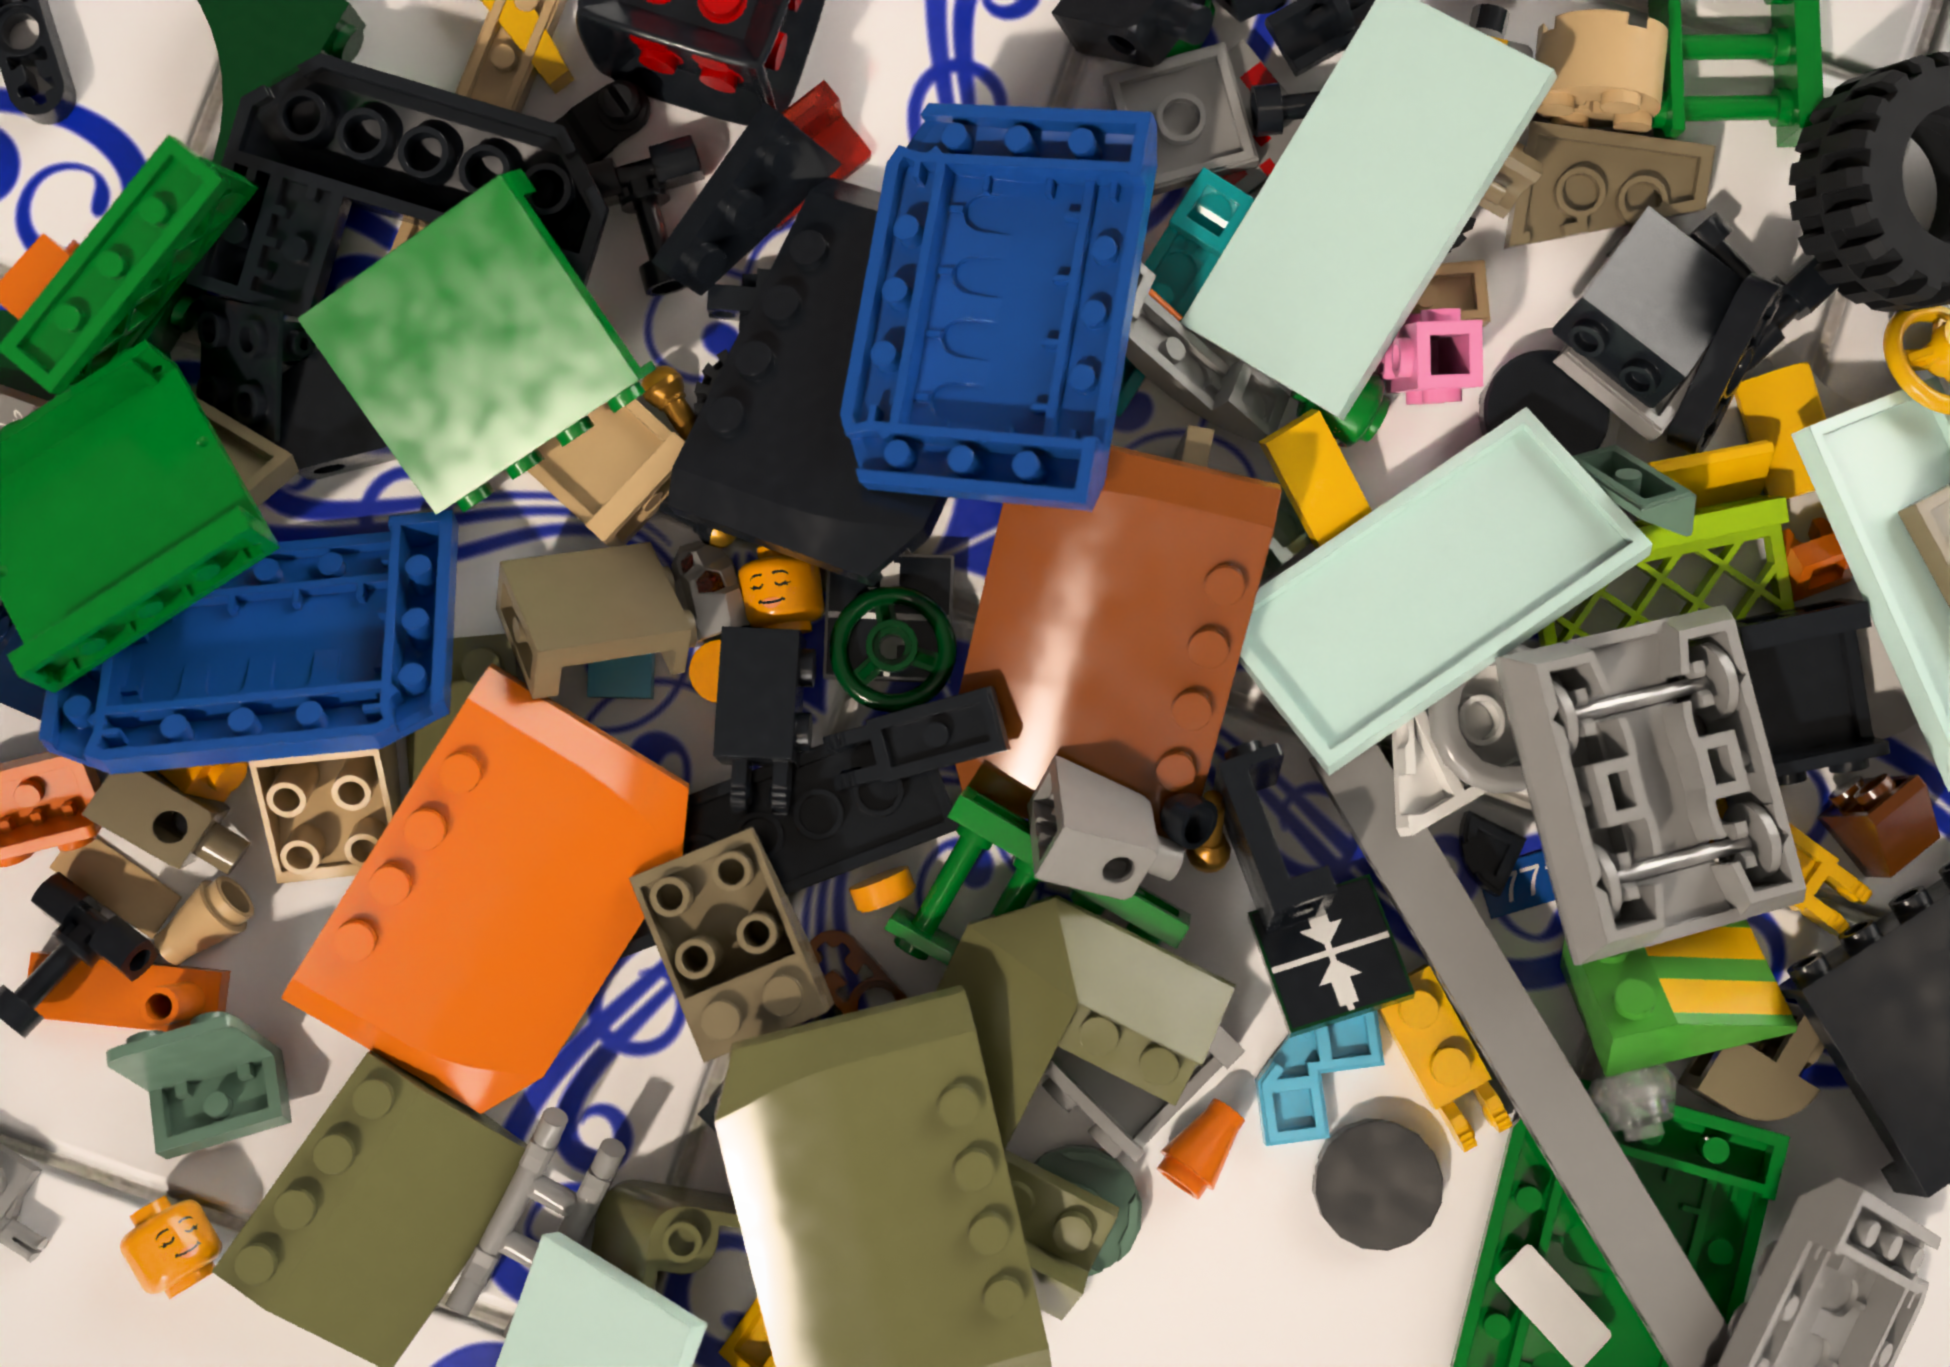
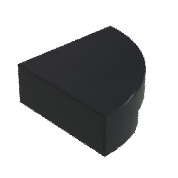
[1458,810,1527,897]

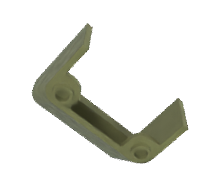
[591,1180,741,1291]

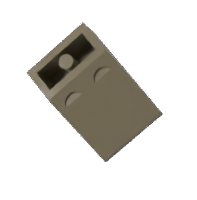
[629,827,834,1063]

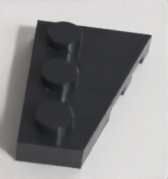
[651,102,842,296]

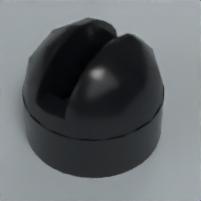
[1160,792,1218,850]

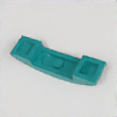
[1116,167,1255,418]

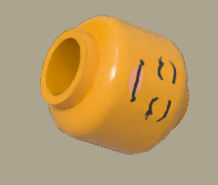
[738,546,825,634]
[120,1195,222,1299]

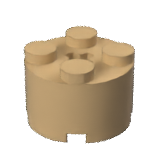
[1535,9,1668,134]

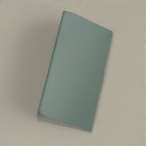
[1572,444,1697,537]

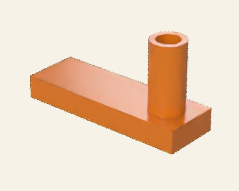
[27,951,231,1032]

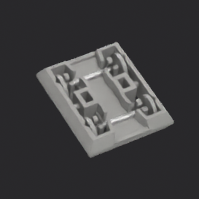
[1495,605,1806,965]

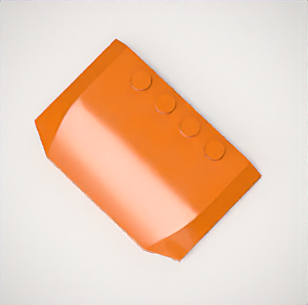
[281,663,690,1114]

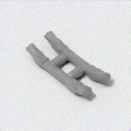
[445,1107,626,1338]

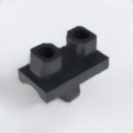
[1264,0,1375,77]

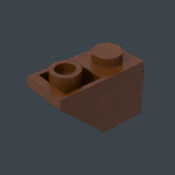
[1817,773,1941,878]

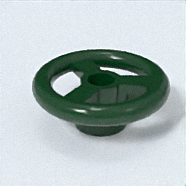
[829,585,957,713]

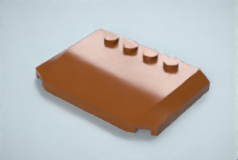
[955,445,1282,853]

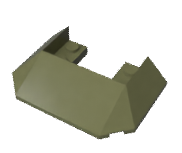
[936,895,1236,1321]

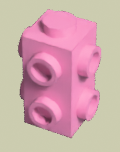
[1377,308,1483,405]

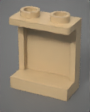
[527,399,685,547]

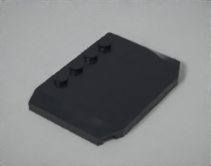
[667,177,948,587]

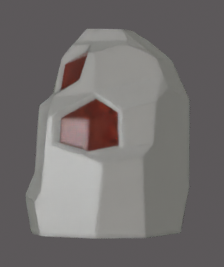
[671,541,752,647]

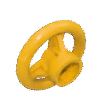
[1883,306,1950,415]

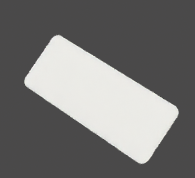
[1495,1244,1611,1367]

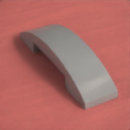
[1126,262,1290,443]

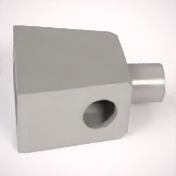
[1027,755,1184,900]

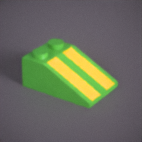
[1560,919,1798,1077]

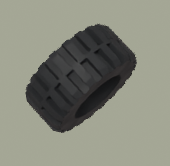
[1789,52,1950,312]

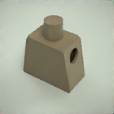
[81,770,251,875]

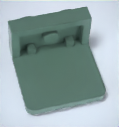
[106,1011,292,1160]

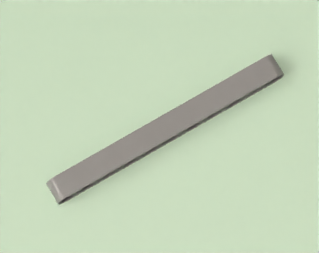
[1309,743,1730,1367]

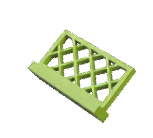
[1538,495,1795,647]

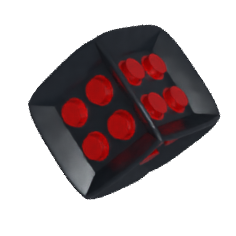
[576,0,825,126]

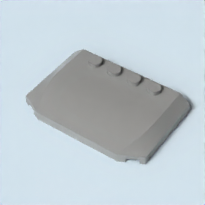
[1711,1178,1942,1367]

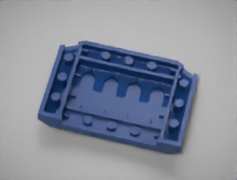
[840,103,1157,511]
[38,510,459,774]

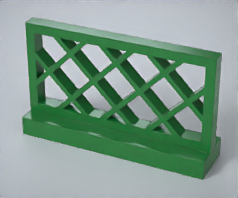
[0,134,258,395]

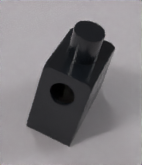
[1051,0,1213,68]
[267,349,396,480]

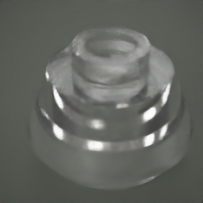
[1587,1065,1678,1142]

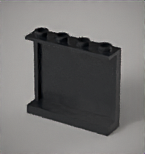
[1778,862,1950,1198]

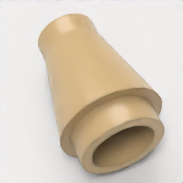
[154,876,254,965]

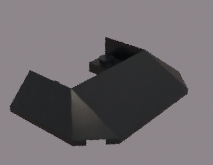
[186,53,610,318]

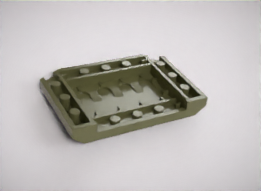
[715,985,1052,1367]

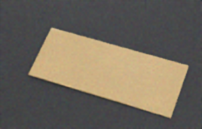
[49,838,182,939]

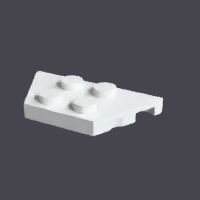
[1392,666,1519,837]

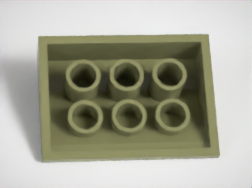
[211,1051,528,1367]

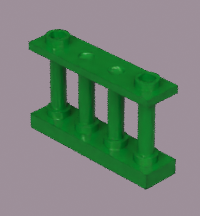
[1648,0,1824,147]
[884,786,1191,966]

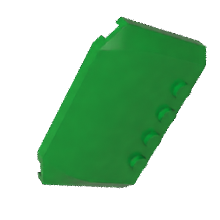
[1450,1077,1790,1367]

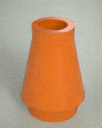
[1156,1098,1245,1200]

